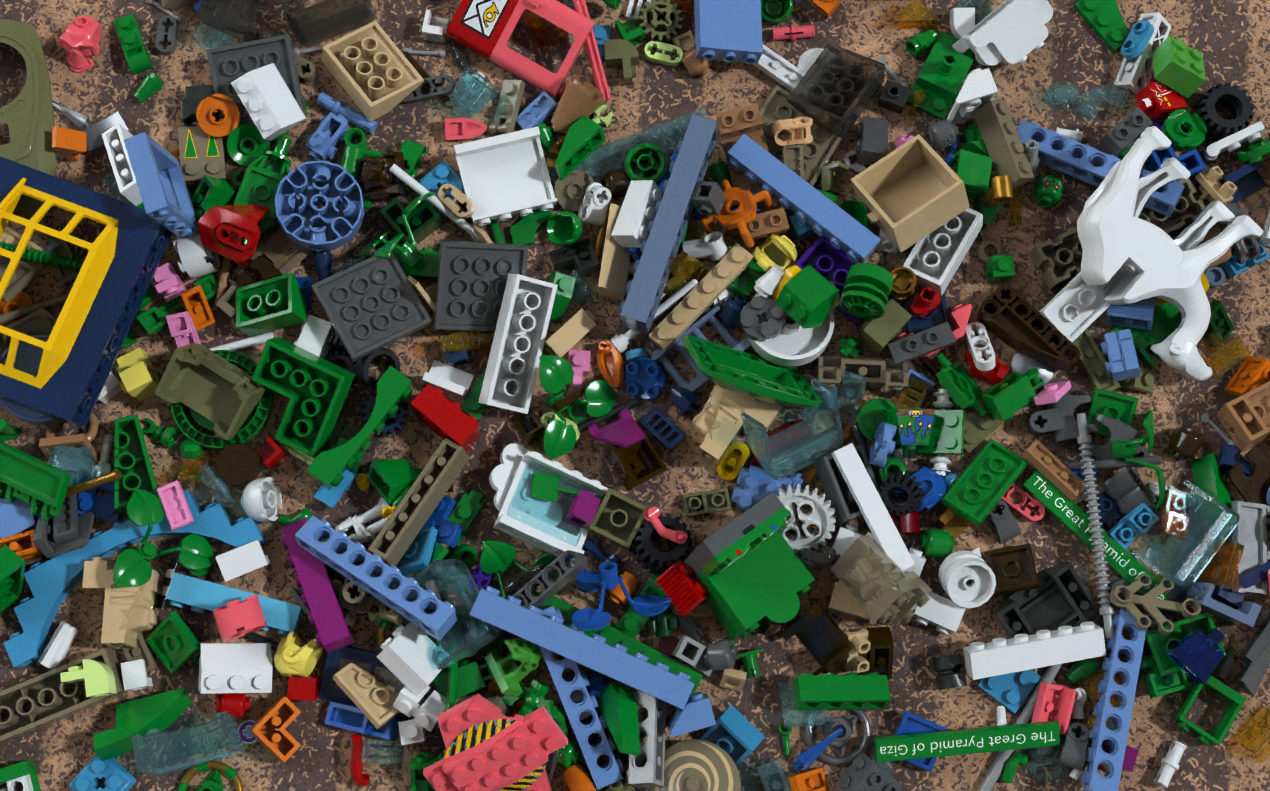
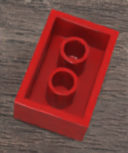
[410,384,480,452]

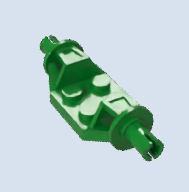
[234,135,292,245]

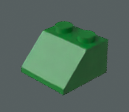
[776,265,839,329]

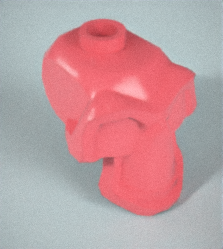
[59,15,102,73]

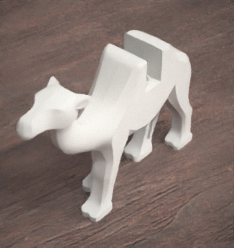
[1077,126,1264,381]

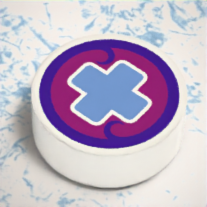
[238,720,257,744]

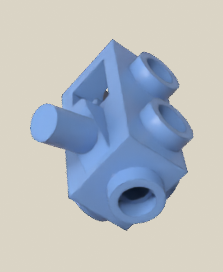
[305,112,350,161]

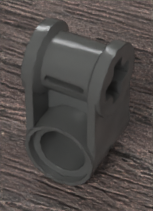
[986,500,1021,544]
[1058,723,1089,771]

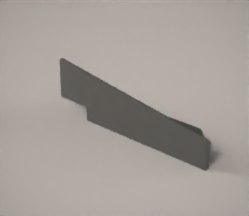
[1234,612,1270,696]

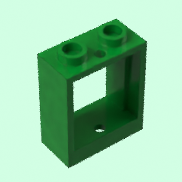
[1172,673,1247,746]

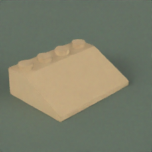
[322,20,424,122]

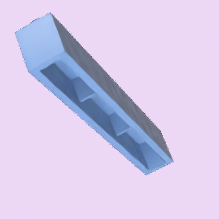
[727,134,881,263]

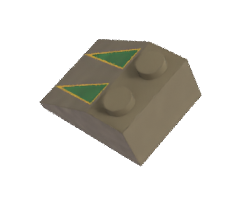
[178,126,227,189]

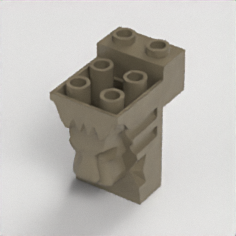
[830,535,933,625]

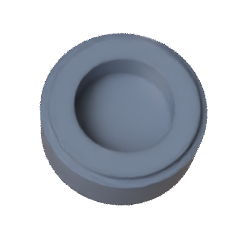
[1204,266,1225,288]

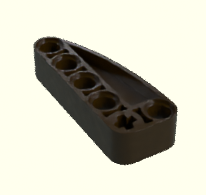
[977,285,1081,371]

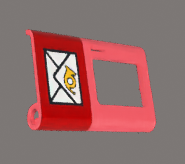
[446,0,595,98]

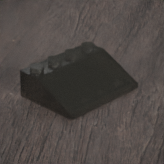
[787,43,885,139]

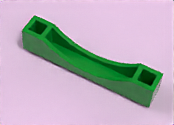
[307,366,413,491]

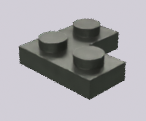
[548,238,601,277]

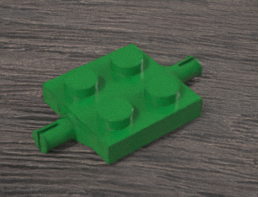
[935,352,988,418]

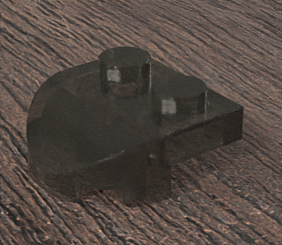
[795,546,840,571]

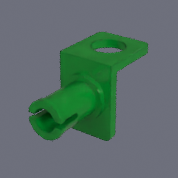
[727,633,764,679]

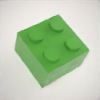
[1152,36,1206,98]

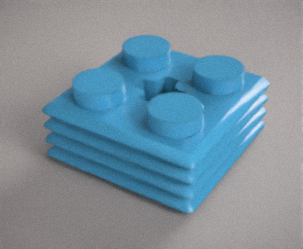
[414,161,465,220]
[69,754,136,791]

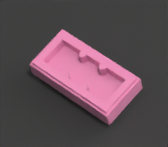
[1034,380,1072,406]
[156,480,195,531]

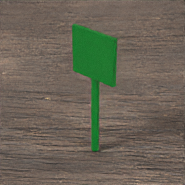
[530,471,604,502]

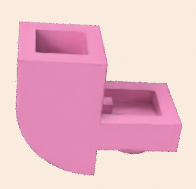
[154,262,187,302]

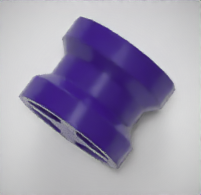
[469,566,492,590]

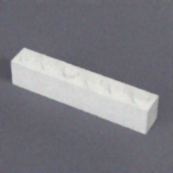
[963,622,1106,680]

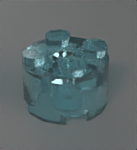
[48,445,96,487]

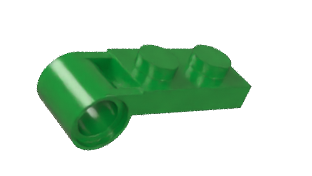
[114,13,154,75]
[616,572,666,639]

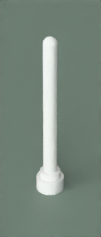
[611,279,698,353]

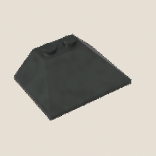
[995,562,1103,638]

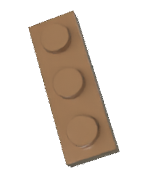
[1022,439,1086,501]

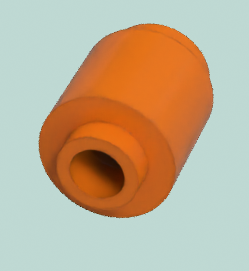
[607,571,639,606]

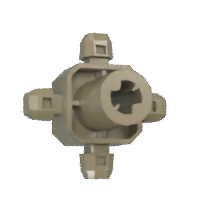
[331,575,380,627]

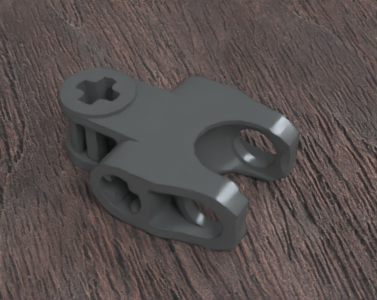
[1026,395,1098,444]
[1090,412,1150,469]

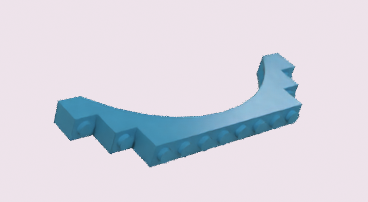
[3,489,267,669]

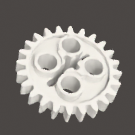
[776,484,836,555]

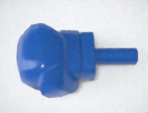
[587,669,610,701]

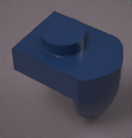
[671,386,698,417]

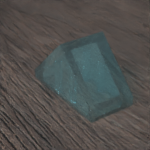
[362,739,404,765]

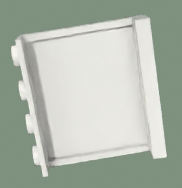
[454,126,558,226]

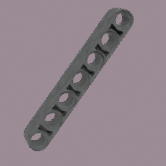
[458,550,587,658]

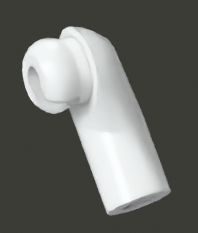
[1072,687,1087,719]

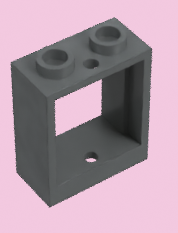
[1096,107,1153,158]

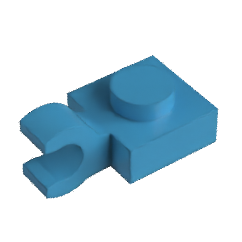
[593,25,610,61]

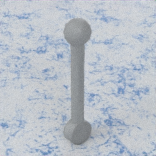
[147,0,183,24]
[293,47,322,55]
[402,48,446,58]
[877,57,909,88]
[1201,412,1236,446]

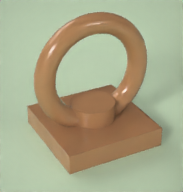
[39,412,100,469]

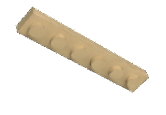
[649,243,754,351]

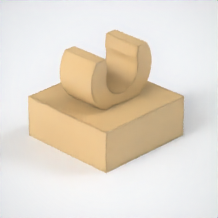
[719,665,747,692]

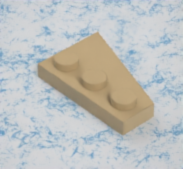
[332,662,400,729]

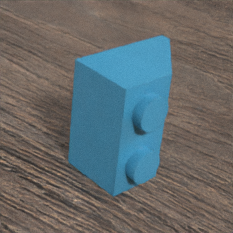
[698,705,765,767]

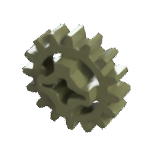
[637,0,683,42]

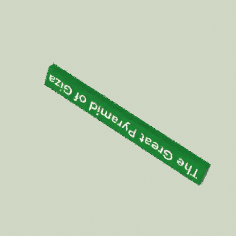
[1022,469,1174,610]
[874,721,1060,762]

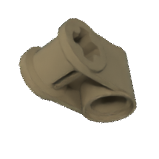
[294,52,319,85]

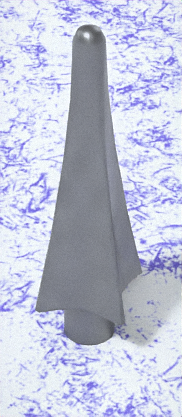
[52,100,93,130]

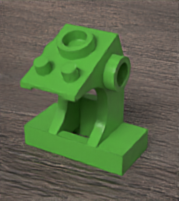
[485,638,543,697]

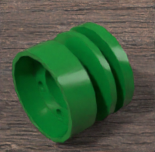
[839,263,894,320]

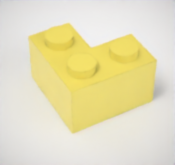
[116,347,160,401]

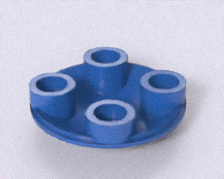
[624,357,665,400]

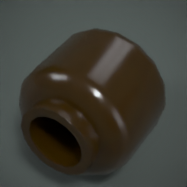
[601,169,632,199]
[1169,426,1203,461]

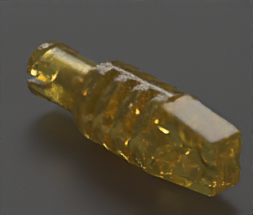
[440,330,495,352]

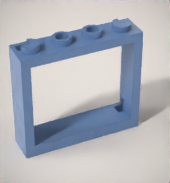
[124,132,198,238]

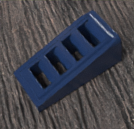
[639,407,686,452]

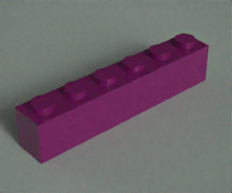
[280,518,354,653]

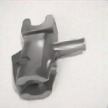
[1217,203,1261,263]

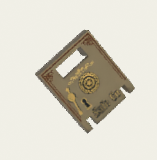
[250,226,313,275]

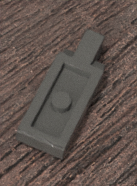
[45,227,80,287]

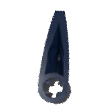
[1217,444,1254,476]

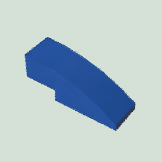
[324,701,402,741]

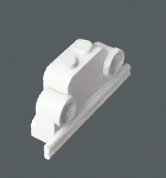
[952,0,1053,66]

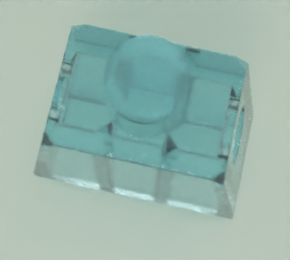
[450,66,501,118]

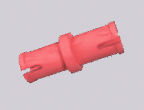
[772,24,815,41]

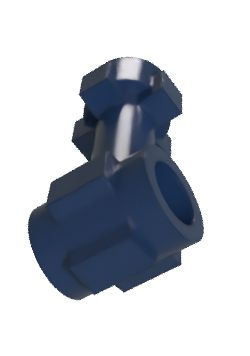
[582,537,621,568]

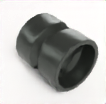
[931,653,967,690]

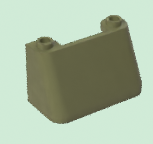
[154,343,266,441]

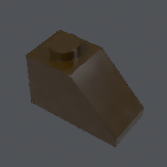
[867,627,894,679]

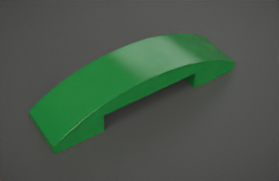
[136,273,218,335]

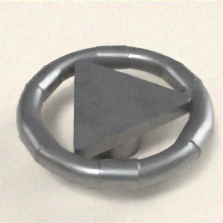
[804,710,871,766]

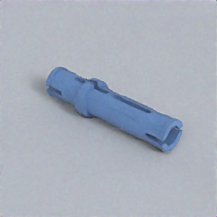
[316,92,378,134]

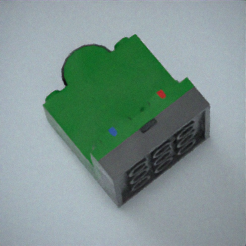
[683,492,815,640]

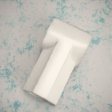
[683,232,729,261]

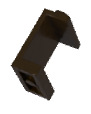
[781,603,854,675]

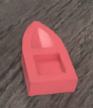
[444,117,488,140]

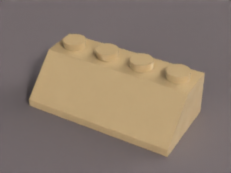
[598,203,634,301]

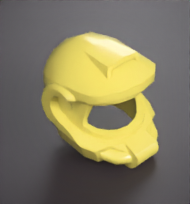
[753,234,798,272]
[274,631,324,677]

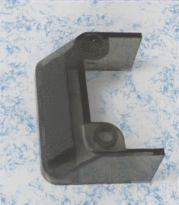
[280,0,376,48]

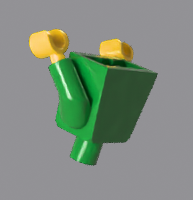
[355,459,423,521]

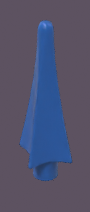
[793,727,843,771]

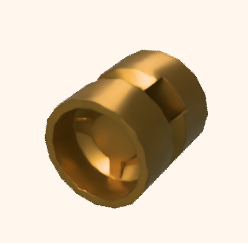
[888,267,917,304]

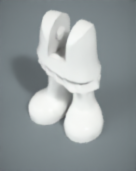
[335,496,393,543]

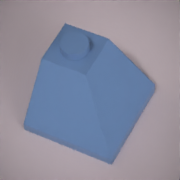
[666,692,716,737]

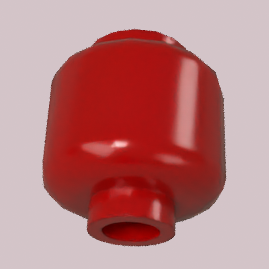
[216,693,250,719]

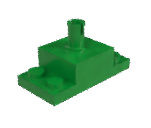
[905,31,975,120]

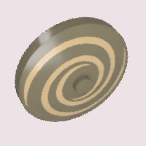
[648,739,741,791]

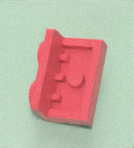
[1031,681,1076,735]

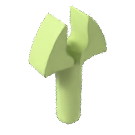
[591,105,613,127]

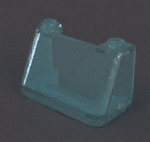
[408,559,500,670]

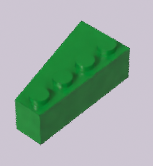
[114,414,160,515]

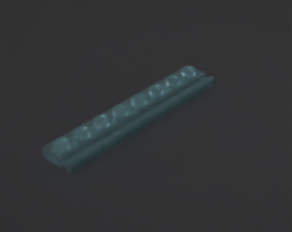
[547,108,709,187]

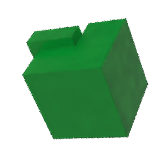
[952,149,993,199]

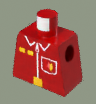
[1135,80,1187,121]

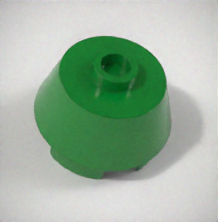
[625,143,667,183]

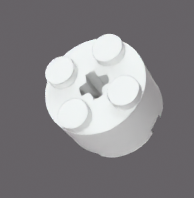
[173,231,220,279]

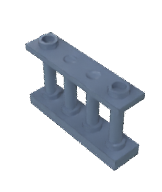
[651,305,751,394]

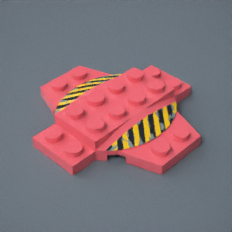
[423,694,568,791]

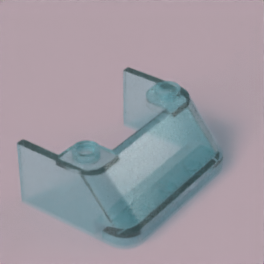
[741,378,844,480]
[1131,480,1240,588]
[131,712,246,776]

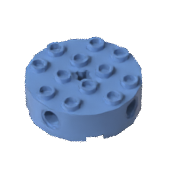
[275,160,365,252]

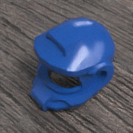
[894,466,946,512]

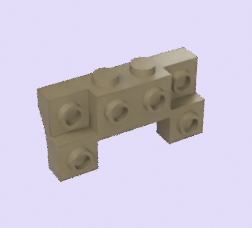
[818,355,909,390]

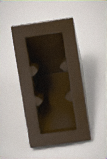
[511,406,545,446]

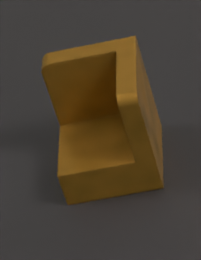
[935,508,972,539]

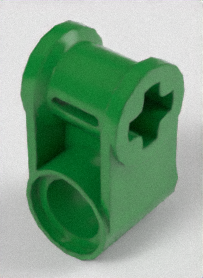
[400,139,427,178]

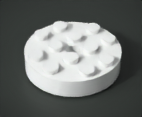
[747,281,834,367]

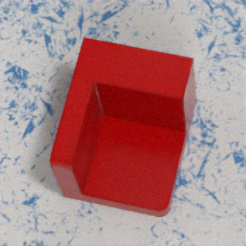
[257,436,288,470]
[287,675,320,701]

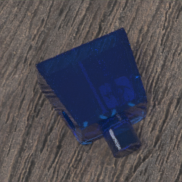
[1165,628,1225,685]

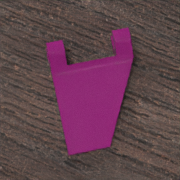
[587,407,646,447]

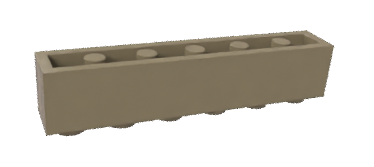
[368,438,470,567]

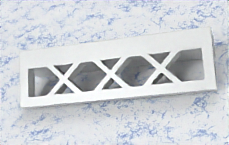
[1113,12,1171,95]

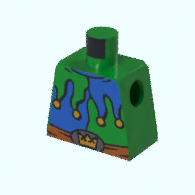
[886,408,935,458]

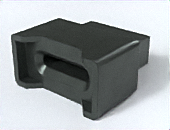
[180,85,220,126]

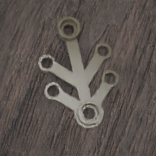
[1110,573,1201,635]

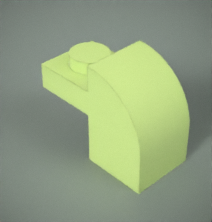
[60,659,117,698]

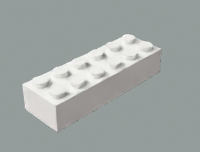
[478,274,558,414]

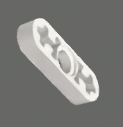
[965,322,996,371]

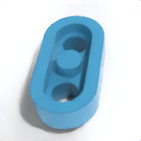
[1121,20,1154,60]

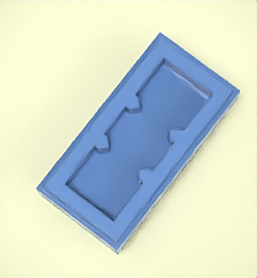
[516,90,558,130]

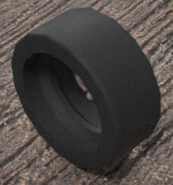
[356,347,400,389]

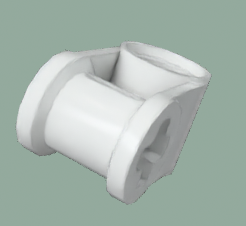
[578,182,612,226]

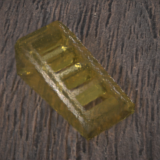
[896,377,930,408]

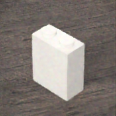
[377,621,450,696]

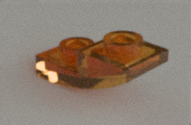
[1162,489,1190,539]

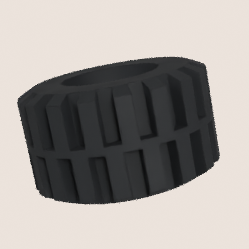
[1193,83,1255,142]
[633,513,693,576]

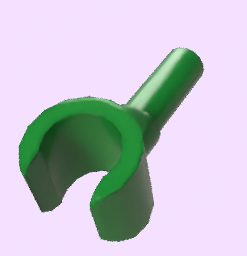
[778,722,792,756]

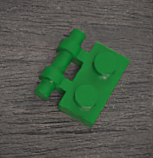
[1140,654,1190,698]

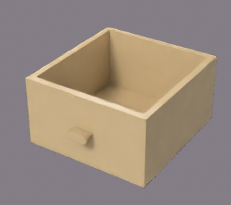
[850,134,970,252]

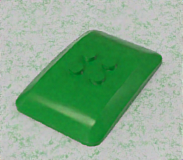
[682,335,822,407]

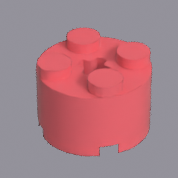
[213,595,267,641]

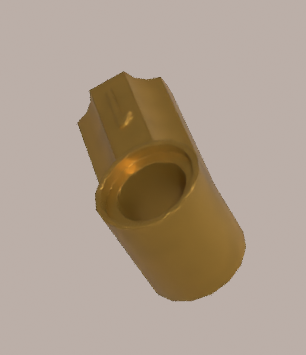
[984,175,1013,207]

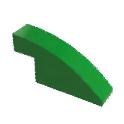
[94,687,192,761]

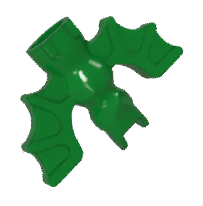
[501,679,556,719]

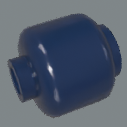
[718,295,747,329]

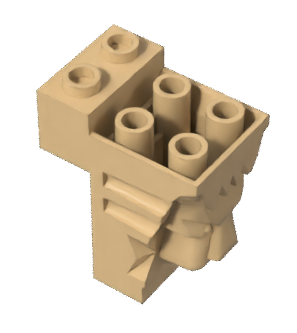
[692,385,782,467]
[82,557,164,649]

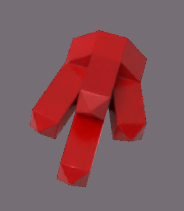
[964,350,1009,386]

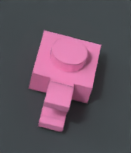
[568,350,591,388]

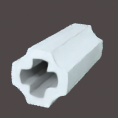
[38,621,80,670]

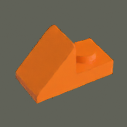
[52,127,87,162]
[179,285,215,331]
[788,767,829,791]

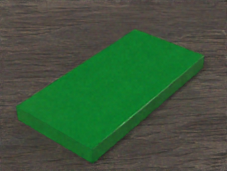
[940,439,1029,527]

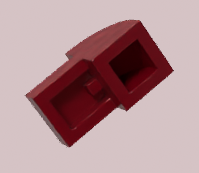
[888,511,920,535]

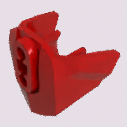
[198,204,270,267]

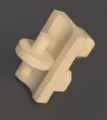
[1195,166,1237,204]
[843,628,871,673]

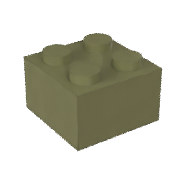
[858,299,912,357]
[589,488,648,551]

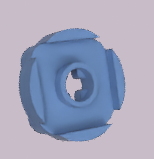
[869,422,897,468]

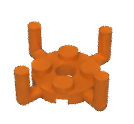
[700,180,775,248]

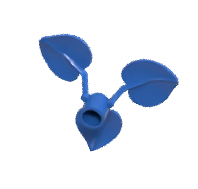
[572,562,673,630]

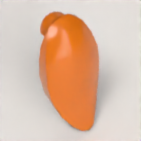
[597,340,624,388]

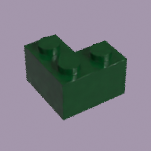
[379,197,443,243]

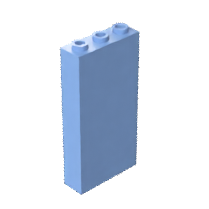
[694,0,763,64]

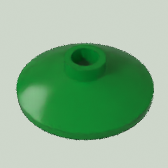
[227,124,270,167]

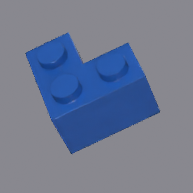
[1145,145,1206,182]

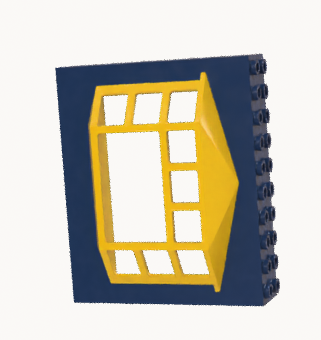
[0,156,173,430]

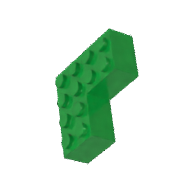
[252,337,355,458]

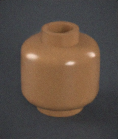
[682,45,713,77]

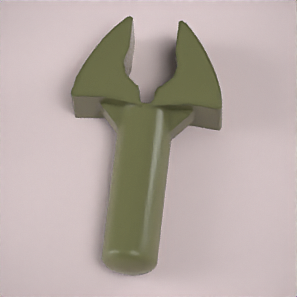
[367,601,403,627]

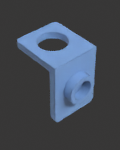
[894,369,936,397]

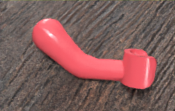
[644,506,688,544]

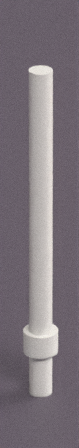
[389,163,494,243]

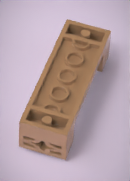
[715,103,789,242]
[1216,381,1270,452]

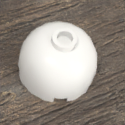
[240,477,282,522]

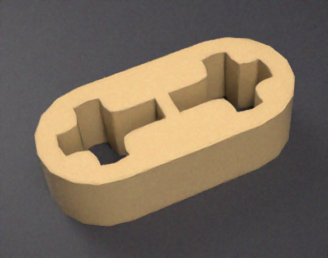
[438,183,475,218]

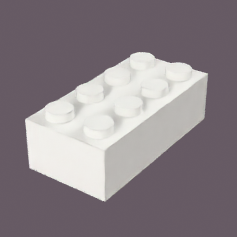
[902,208,983,296]

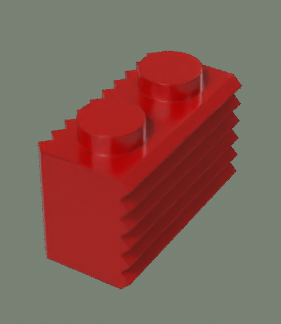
[655,560,710,616]

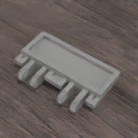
[1232,501,1270,596]

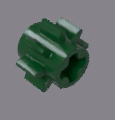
[648,611,677,637]

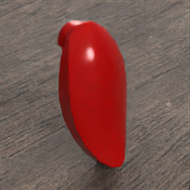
[350,734,370,787]

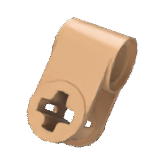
[771,117,813,146]

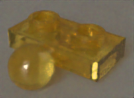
[667,250,707,293]
[1203,331,1251,378]

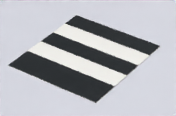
[156,560,178,609]

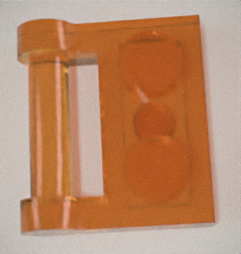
[524,0,569,49]

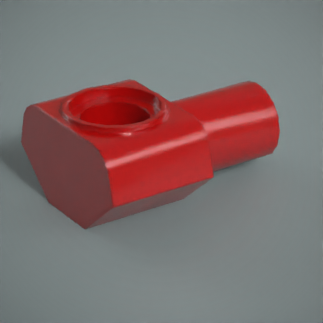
[907,287,941,319]

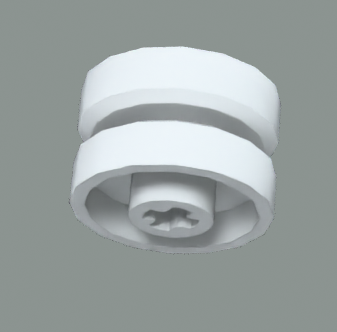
[938,550,996,608]

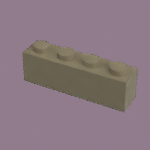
[973,100,1035,189]

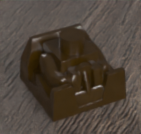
[359,152,407,201]
[605,433,668,492]

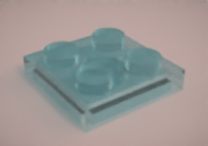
[199,464,241,510]

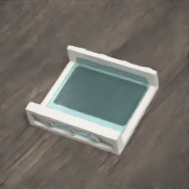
[493,451,608,565]

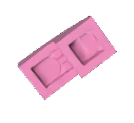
[165,311,201,348]

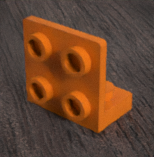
[1224,356,1270,397]

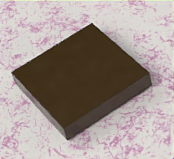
[985,543,1040,596]

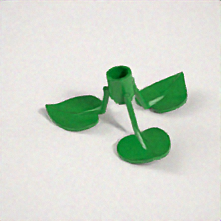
[358,192,436,267]
[539,355,617,460]
[1112,410,1165,510]
[113,489,216,588]
[480,541,559,622]

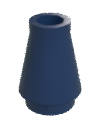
[311,250,333,281]

